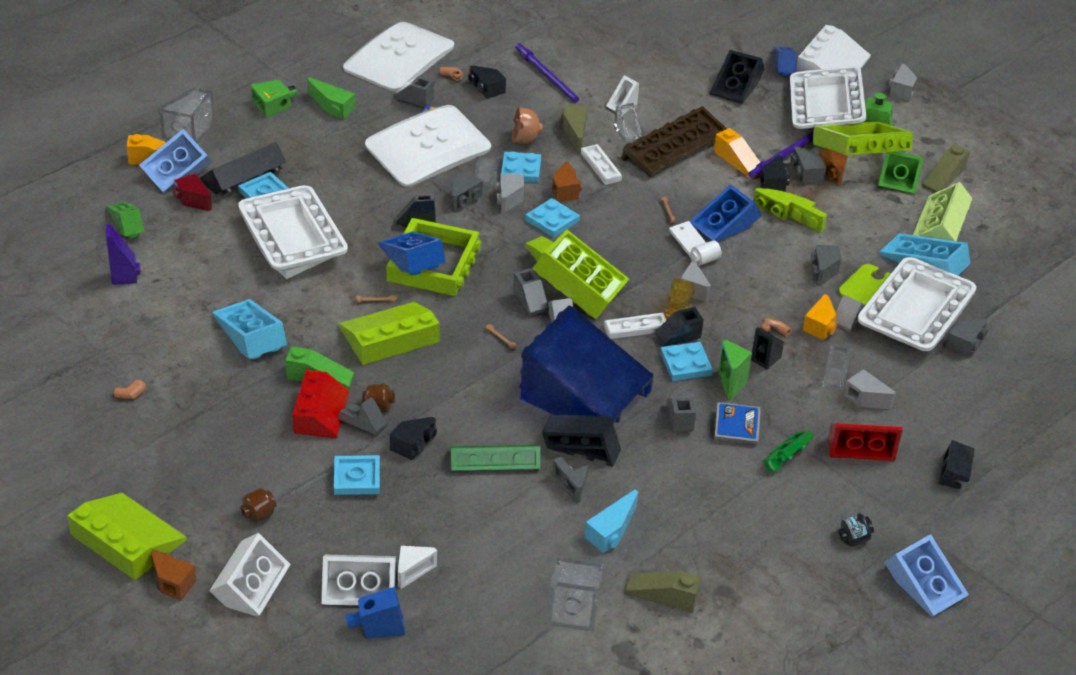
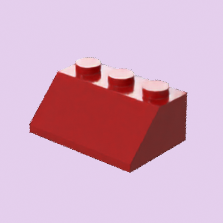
[293,370,349,439]
[828,423,903,461]

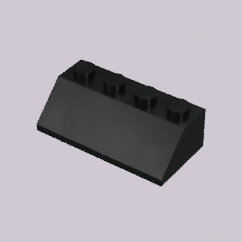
[200,142,286,195]

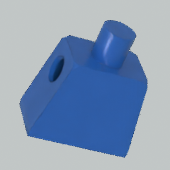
[346,587,405,638]

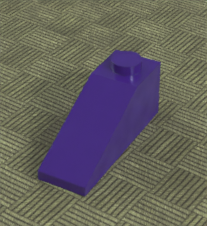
[106,224,141,285]

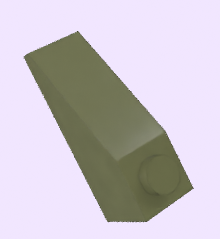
[560,104,588,153]
[923,144,970,193]
[625,571,702,613]

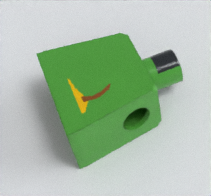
[251,80,297,118]
[861,93,893,134]

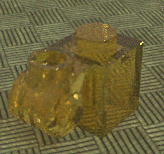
[665,278,695,319]

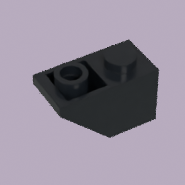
[468,65,506,99]
[760,156,790,192]
[397,194,436,227]
[655,307,704,347]
[390,417,437,460]

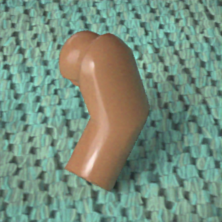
[440,67,464,81]
[760,318,792,337]
[114,380,146,399]

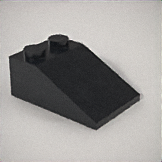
[710,50,765,103]

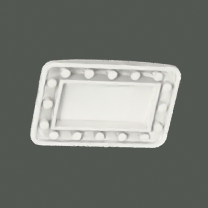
[343,22,454,92]
[790,66,866,129]
[365,105,491,187]
[238,185,348,270]
[858,257,976,351]

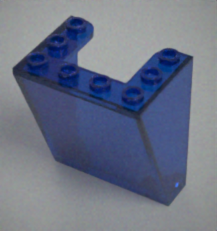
[519,305,654,423]

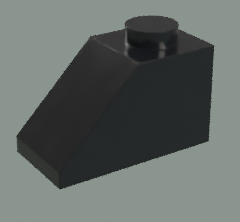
[751,328,784,370]

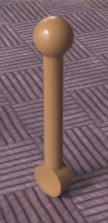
[661,196,675,224]
[354,295,397,303]
[486,324,517,350]

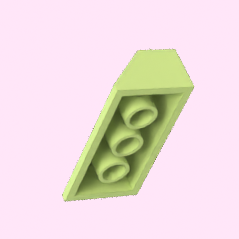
[913,182,972,241]

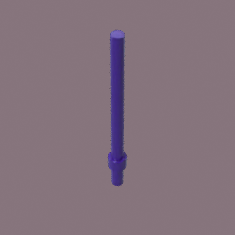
[515,43,579,103]
[748,131,814,178]

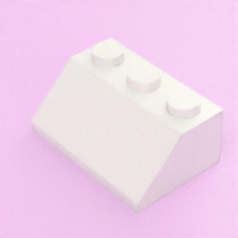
[210,533,291,617]
[321,554,396,605]

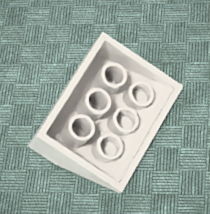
[796,25,871,72]

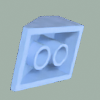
[139,129,211,193]
[884,534,969,617]

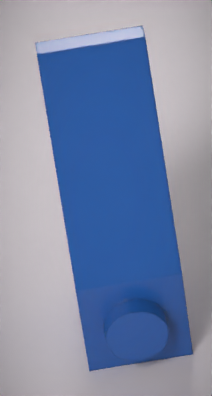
[774,46,797,76]

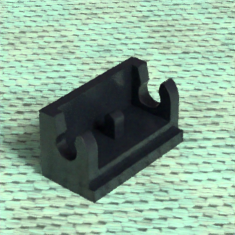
[939,440,975,489]

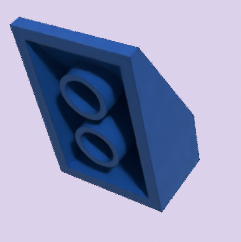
[689,184,761,242]
[378,231,446,275]

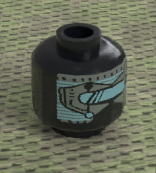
[838,513,874,547]

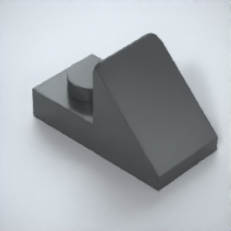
[338,397,387,435]
[553,457,588,504]

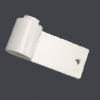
[669,221,722,266]

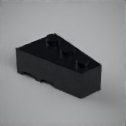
[542,415,621,467]

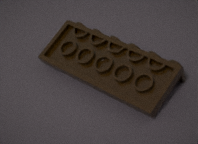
[621,106,727,178]

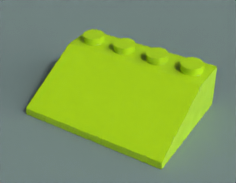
[532,229,629,319]
[339,302,440,365]
[67,493,187,580]

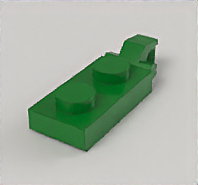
[763,430,814,472]

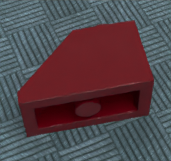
[173,173,212,211]

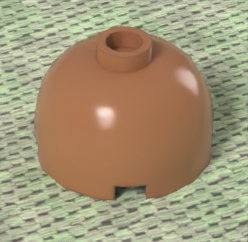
[512,107,542,145]

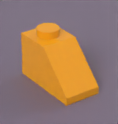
[802,294,837,340]

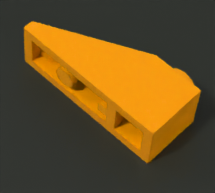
[714,128,761,179]
[127,134,166,165]

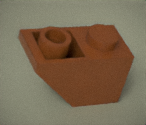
[819,149,848,186]
[552,161,582,202]
[151,550,196,601]

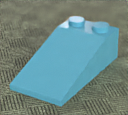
[879,233,971,276]
[212,299,287,359]

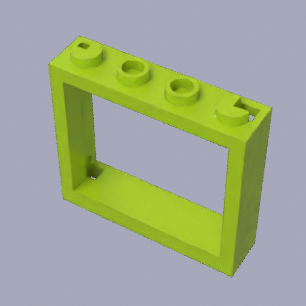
[813,121,913,156]
[386,218,482,296]

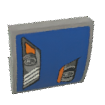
[714,402,760,445]

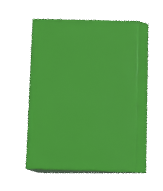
[878,152,924,194]
[718,340,752,400]

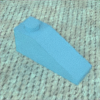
[585,489,638,553]

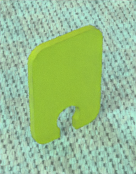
[839,264,891,306]

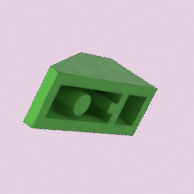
[307,77,355,119]
[107,201,145,238]
[285,346,354,390]

